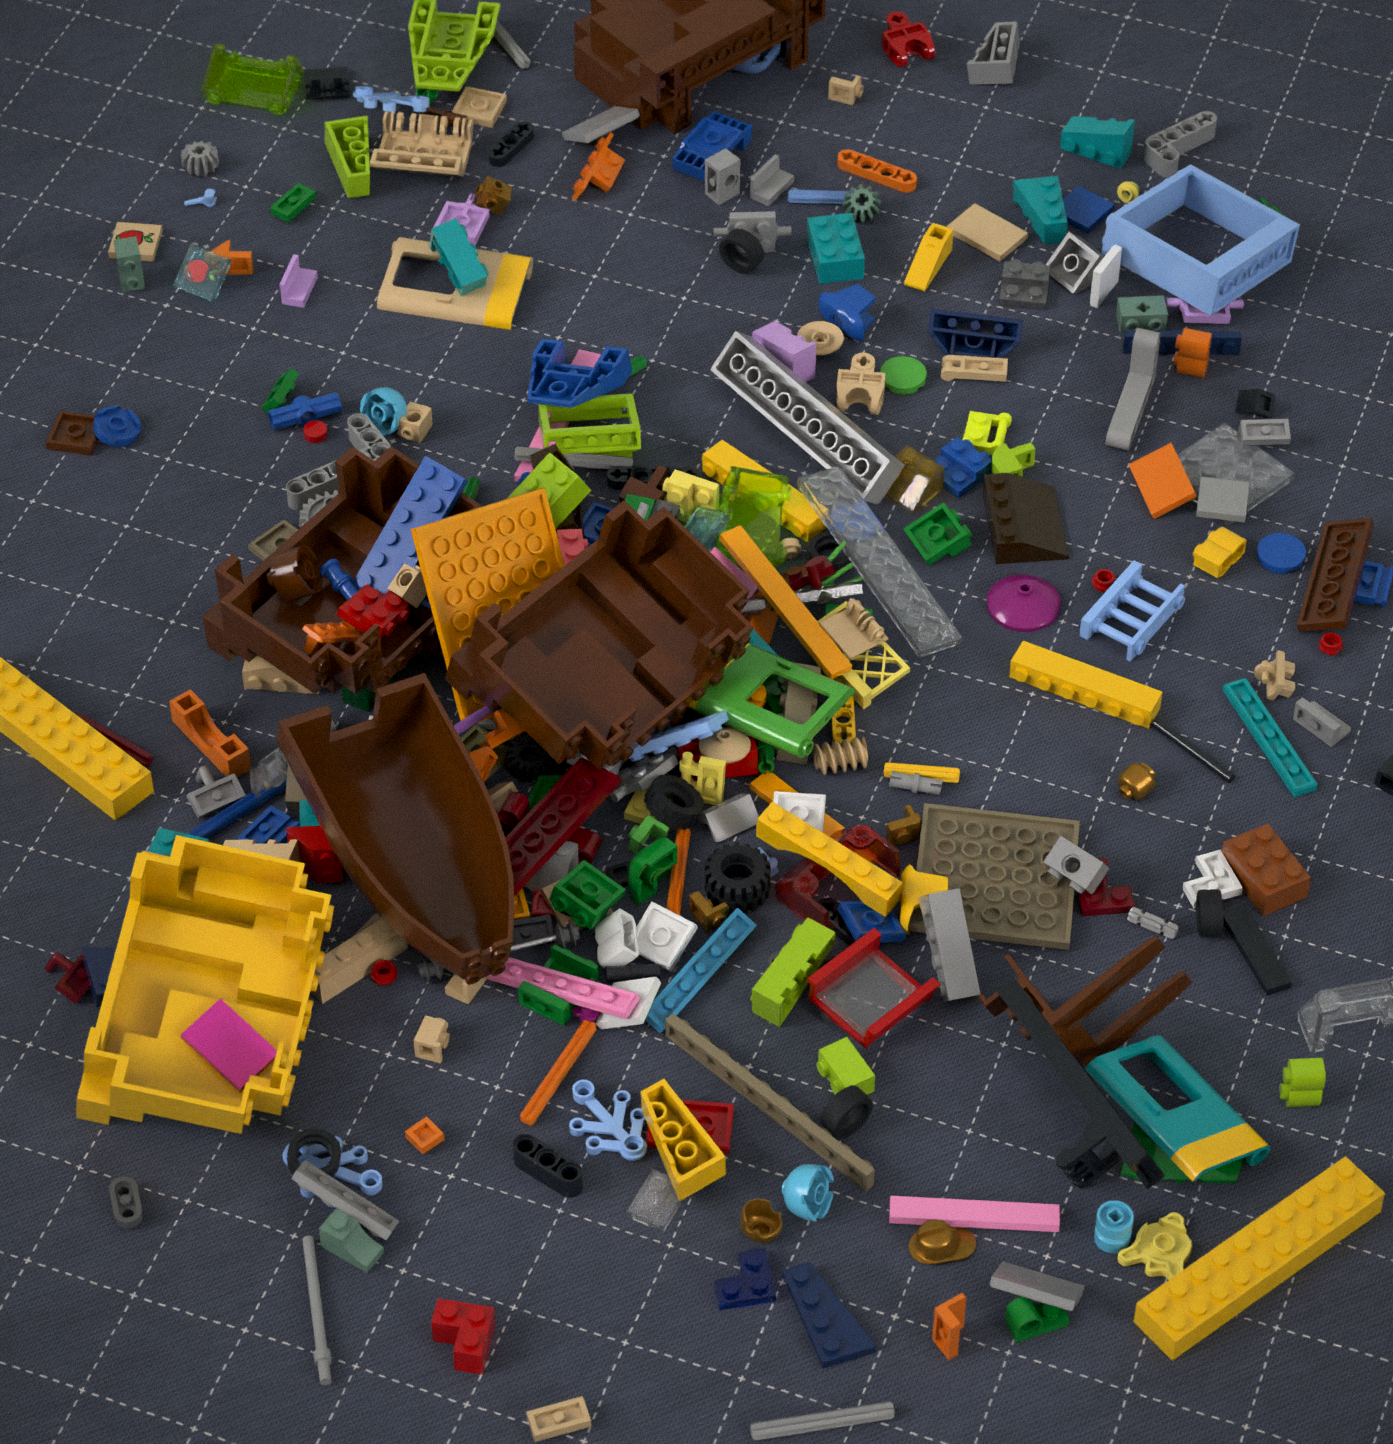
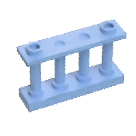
[1080,561,1185,662]

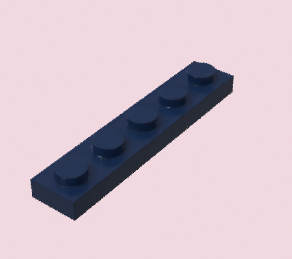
[1122,330,1242,355]

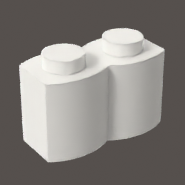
[595,908,639,968]

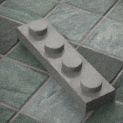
[291,1160,399,1240]

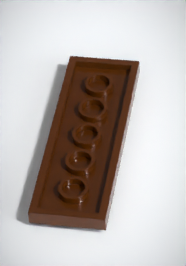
[1296,517,1374,632]

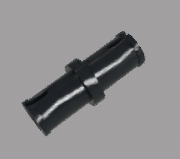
[605,963,661,984]

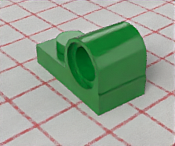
[1004,1297,1069,1343]

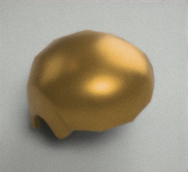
[740,1198,783,1243]

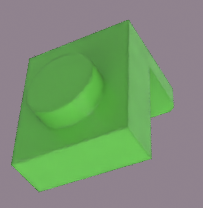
[628,815,669,854]

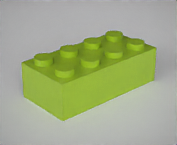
[508,452,591,529]

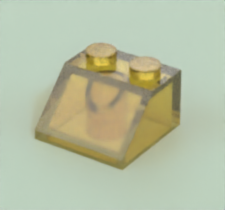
[885,445,945,514]

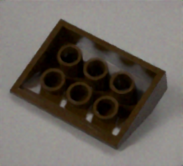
[982,473,1069,564]

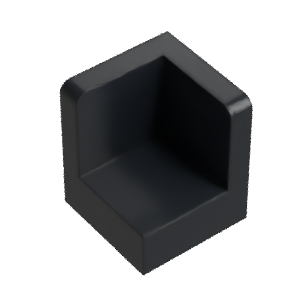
[1236,389,1276,418]

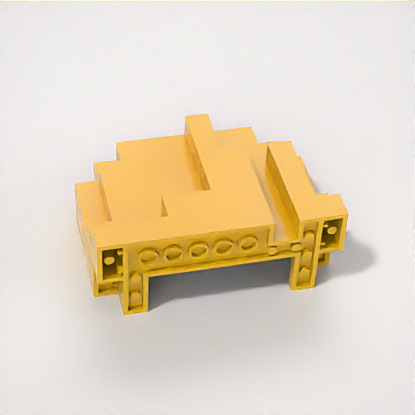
[76,835,335,1134]

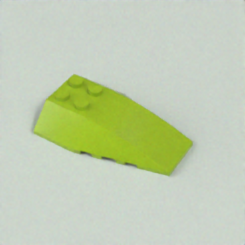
[408,0,501,91]

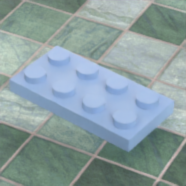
[630,710,729,762]

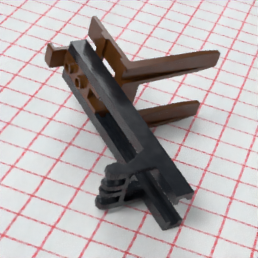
[979,935,1192,1189]

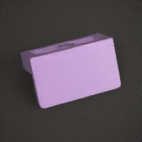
[280,254,318,308]

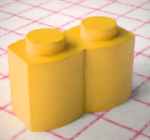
[1193,526,1247,578]

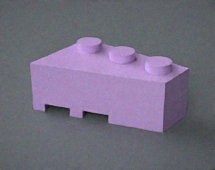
[752,321,816,382]

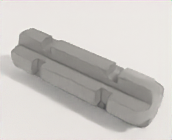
[1127,907,1179,939]

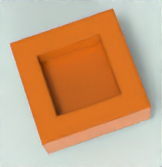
[405,1116,444,1155]

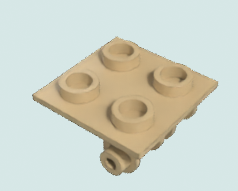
[819,598,889,659]

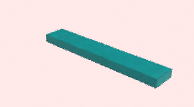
[1222,678,1318,797]

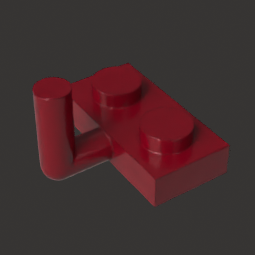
[781,555,835,591]
[1077,858,1135,916]
[45,952,90,1004]

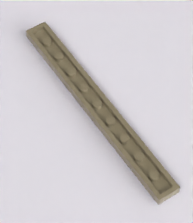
[665,1013,875,1192]

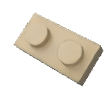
[526,1396,591,1442]

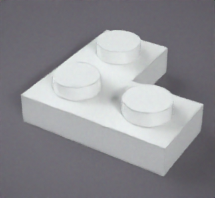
[1183,850,1243,908]

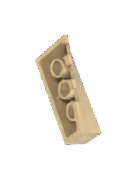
[311,914,408,1004]

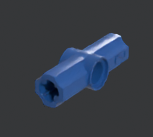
[268,392,342,430]

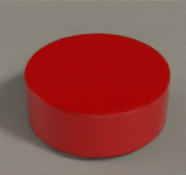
[303,421,328,443]

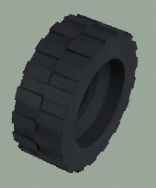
[644,774,704,830]

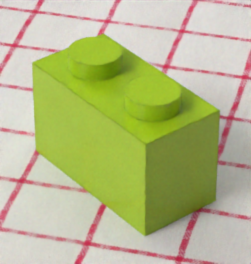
[816,1037,875,1095]

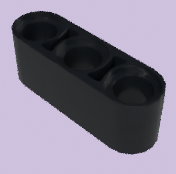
[513,1134,583,1198]

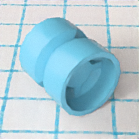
[1094,1200,1134,1253]

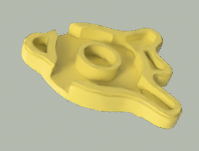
[1117,1212,1192,1280]

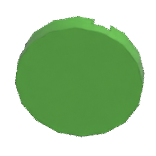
[880,356,927,395]

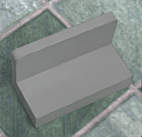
[750,154,794,207]
[1237,419,1291,445]
[1293,697,1351,747]
[698,793,759,842]

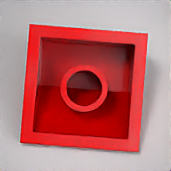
[286,825,343,883]

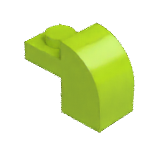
[991,442,1036,477]

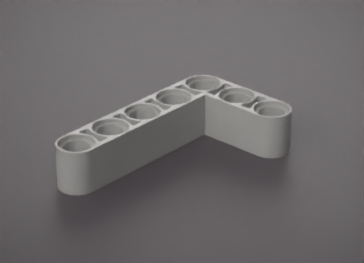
[1105,328,1161,451]
[286,413,391,511]

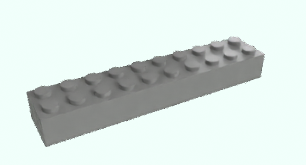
[710,331,905,505]

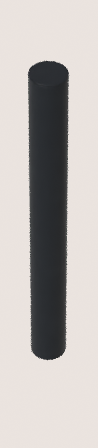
[1152,718,1235,783]

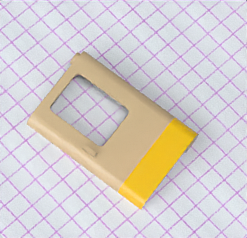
[377,237,533,330]

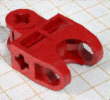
[881,12,935,68]

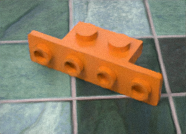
[572,132,625,200]
[302,621,364,655]

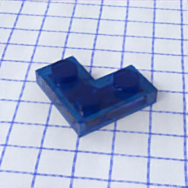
[714,1248,776,1310]

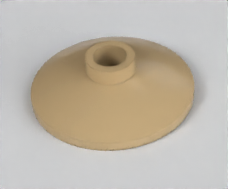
[797,321,843,355]
[699,727,751,763]

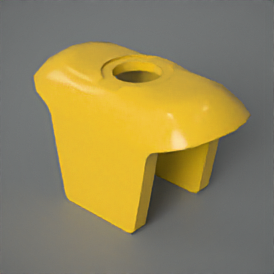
[900,864,948,935]

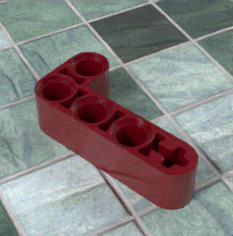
[498,791,603,864]

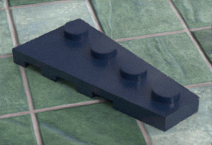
[782,1262,877,1369]

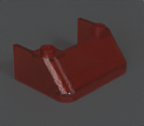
[775,825,900,929]

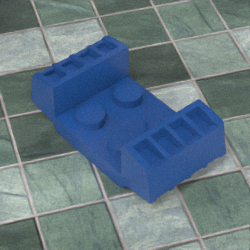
[672,111,753,181]

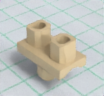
[1254,650,1295,701]

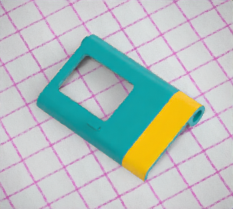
[1085,1035,1271,1182]

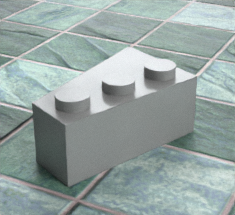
[967,22,1020,85]

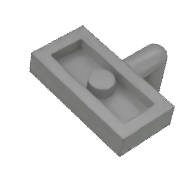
[187,766,246,819]

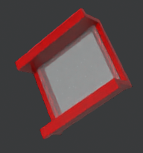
[807,928,940,1049]

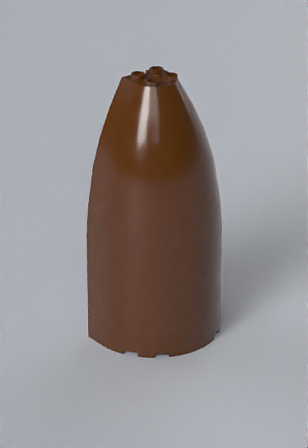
[278,673,514,985]

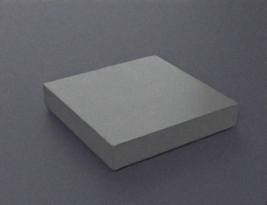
[1196,477,1249,522]

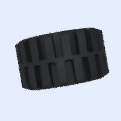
[705,843,771,913]

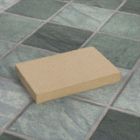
[947,203,1028,262]

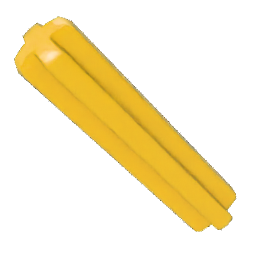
[884,762,960,783]

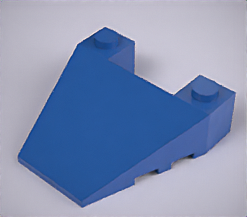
[527,339,632,408]

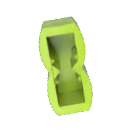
[1279,1058,1326,1107]

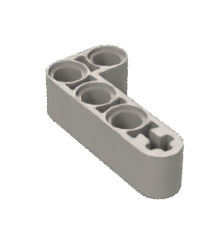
[1144,111,1217,178]

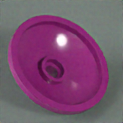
[987,574,1061,632]

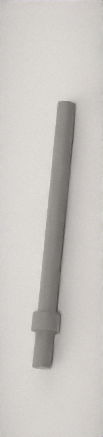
[302,1236,332,1385]

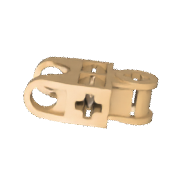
[836,353,886,415]

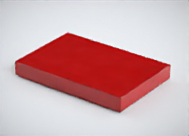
[646,1099,734,1155]

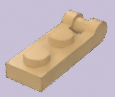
[941,355,1008,382]

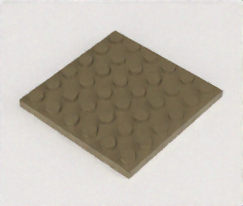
[910,803,1080,950]

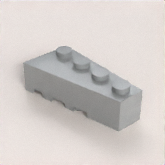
[918,888,980,1002]

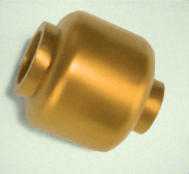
[1118,762,1156,801]

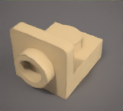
[828,75,863,105]

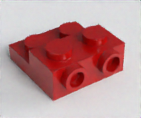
[337,584,410,640]

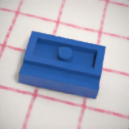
[1354,561,1393,608]
[237,805,300,844]

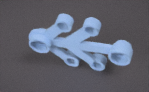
[353,86,429,112]
[569,1080,647,1161]
[283,1136,382,1207]

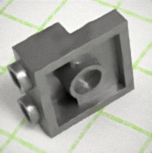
[999,259,1050,310]

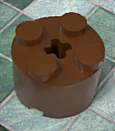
[267,546,323,603]

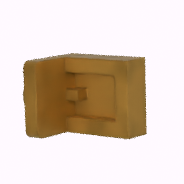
[886,805,922,847]

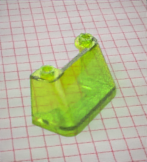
[201,43,304,115]
[716,466,791,569]

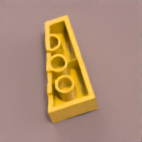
[641,1079,726,1201]

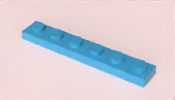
[645,907,757,1033]

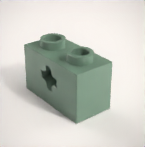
[113,236,145,292]
[1116,295,1168,334]

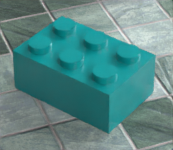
[807,213,865,284]

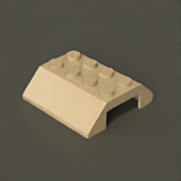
[370,111,474,177]

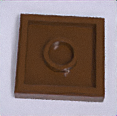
[45,411,99,456]

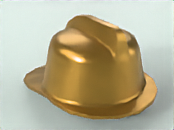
[909,1219,976,1265]

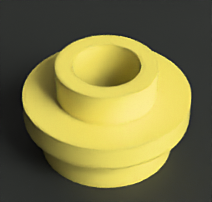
[1117,181,1139,203]

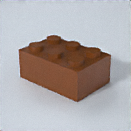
[1222,823,1311,916]

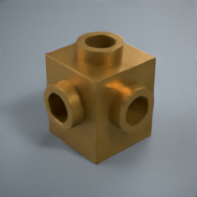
[475,176,512,216]

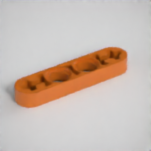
[837,149,917,193]

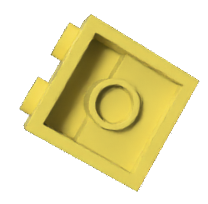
[662,470,719,524]

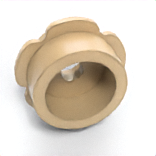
[778,538,802,559]

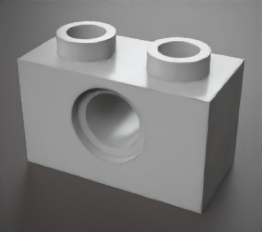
[705,148,741,205]
[1043,836,1110,894]

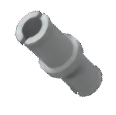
[889,771,942,796]

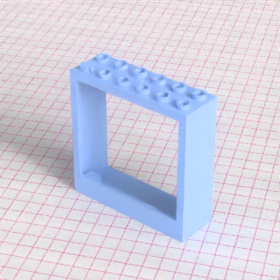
[1101,164,1300,316]

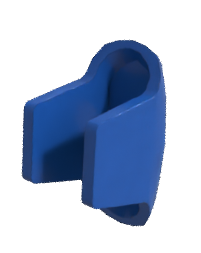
[818,284,875,342]

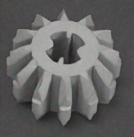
[181,140,219,177]

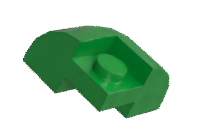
[628,837,677,906]

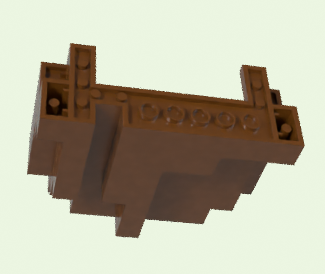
[574,0,825,134]
[202,446,482,694]
[445,500,754,770]

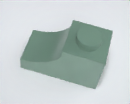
[319,1208,384,1273]

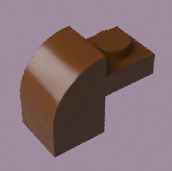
[619,465,669,503]

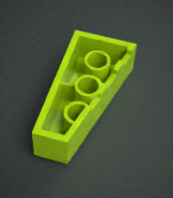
[325,115,370,198]
[750,917,835,1027]

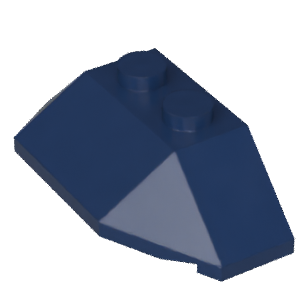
[928,309,1024,358]

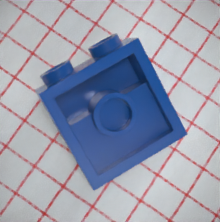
[924,437,992,498]

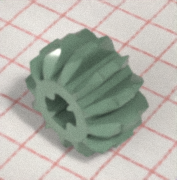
[843,184,881,224]

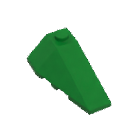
[1121,1122,1244,1183]

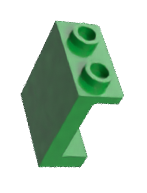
[518,945,599,1026]

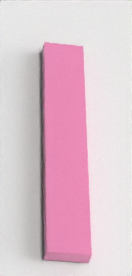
[487,957,640,1019]
[889,1196,1060,1232]

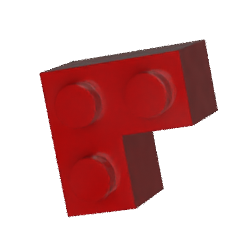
[431,1298,495,1375]

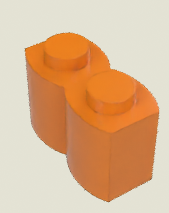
[1173,328,1212,378]

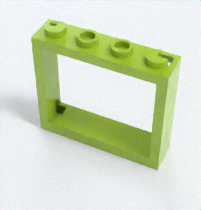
[538,393,641,454]

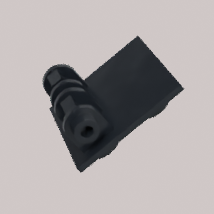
[304,66,350,99]

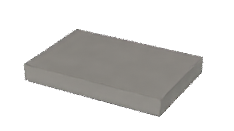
[562,106,640,143]
[989,1261,1085,1311]

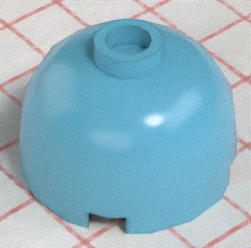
[360,387,407,436]
[782,1164,834,1222]

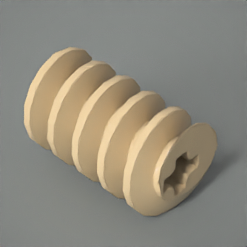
[813,736,868,775]

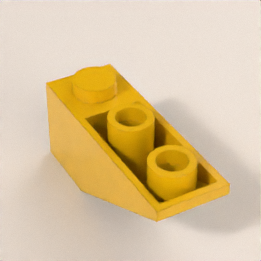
[904,223,953,291]

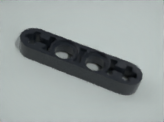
[607,466,701,490]

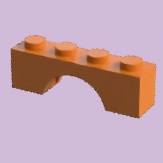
[169,689,251,777]

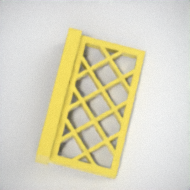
[800,601,910,710]

